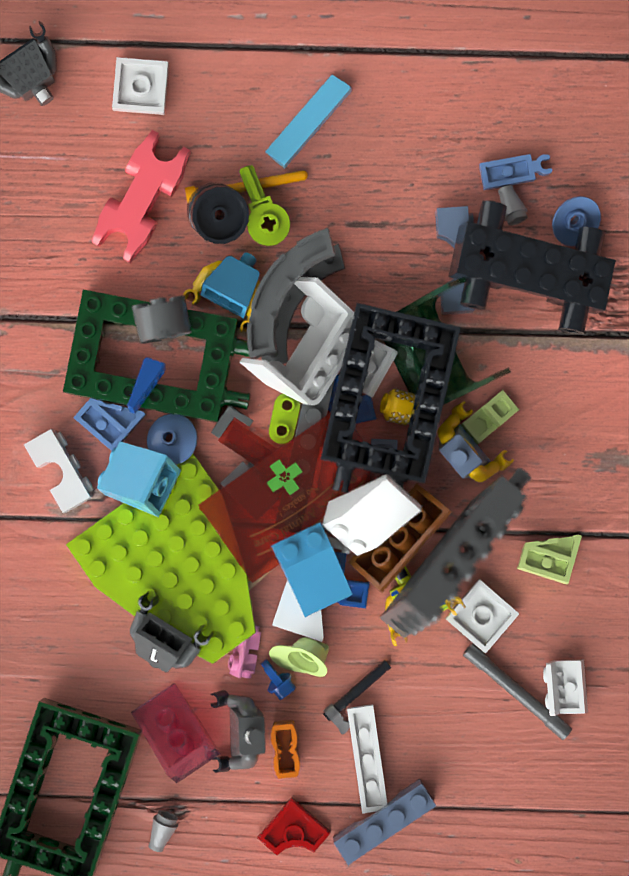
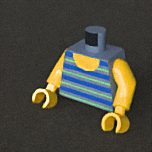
[437,401,514,482]

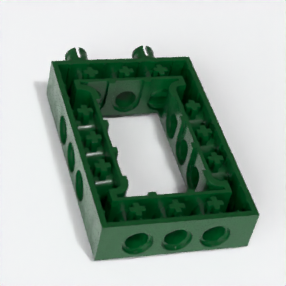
[63,289,257,423]
[0,698,143,876]

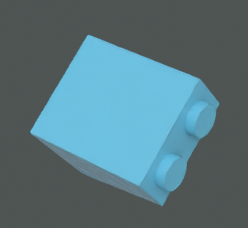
[97,441,181,517]

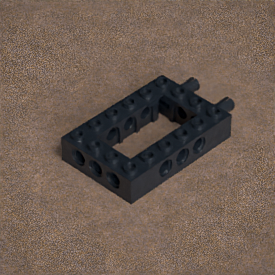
[320,303,461,493]

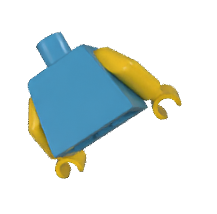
[183,252,260,332]

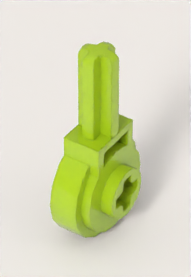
[239,165,290,246]

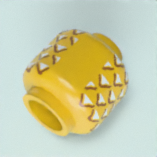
[380,389,416,425]

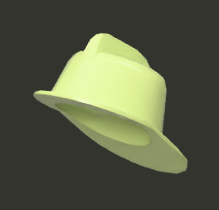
[269,637,329,677]

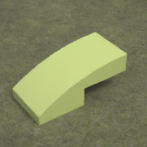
[461,390,519,445]

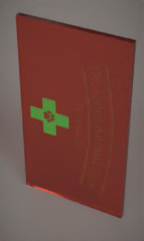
[198,412,386,583]

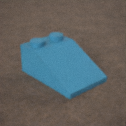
[271,523,353,617]

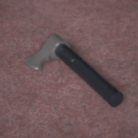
[323,660,391,734]

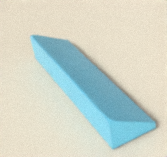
[265,75,352,169]

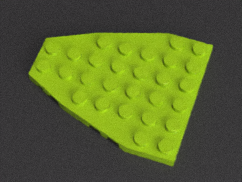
[66,454,256,664]

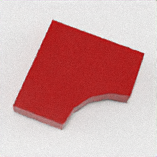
[257,797,331,855]

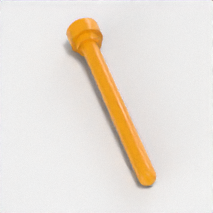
[184,170,308,203]

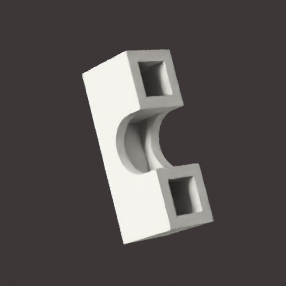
[24,429,94,513]

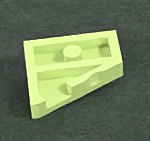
[517,535,582,585]

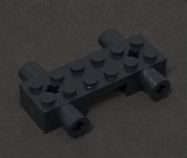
[448,201,616,335]

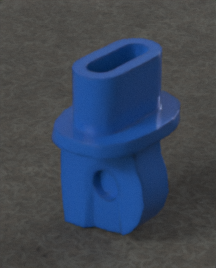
[261,659,296,700]

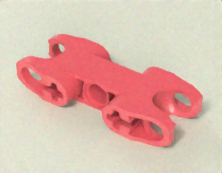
[91,130,191,264]

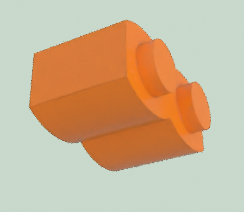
[271,720,300,779]

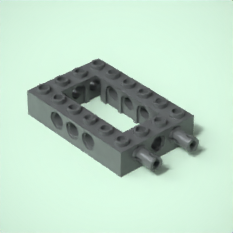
[380,468,531,638]

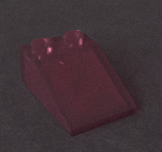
[131,683,220,783]

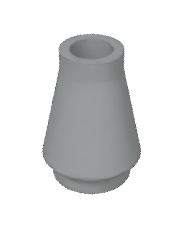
[498,185,528,226]
[148,810,178,852]

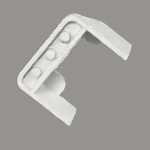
[240,277,354,405]

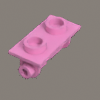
[228,626,261,678]

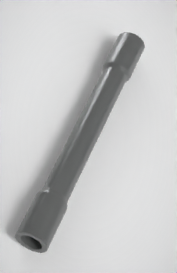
[463,643,572,740]

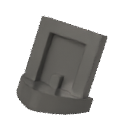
[211,405,254,438]

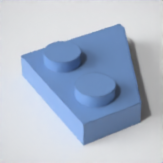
[73,398,146,451]

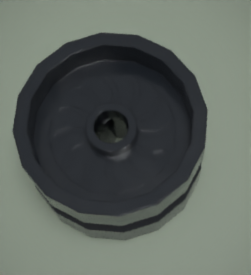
[187,183,249,244]

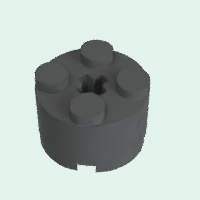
[132,295,191,344]

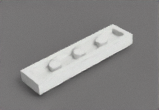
[347,704,387,814]

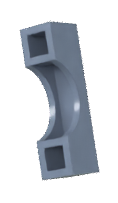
[435,206,475,315]
[333,779,436,865]

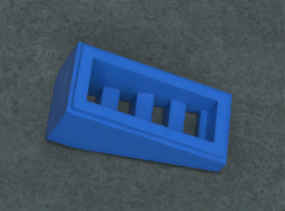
[128,357,166,414]

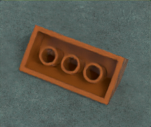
[348,483,452,592]

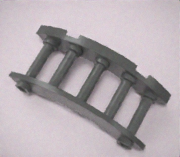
[247,228,345,365]

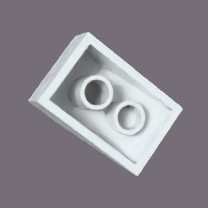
[322,475,422,556]

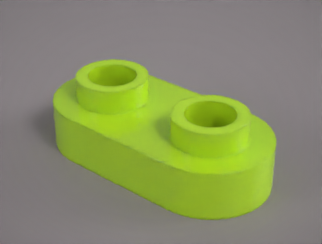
[269,394,300,444]

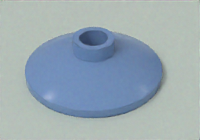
[552,196,601,246]
[147,414,197,465]

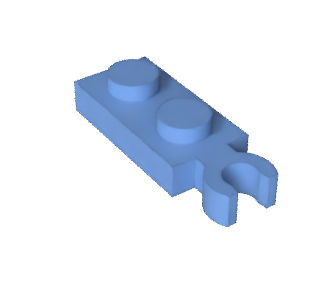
[479,154,552,190]

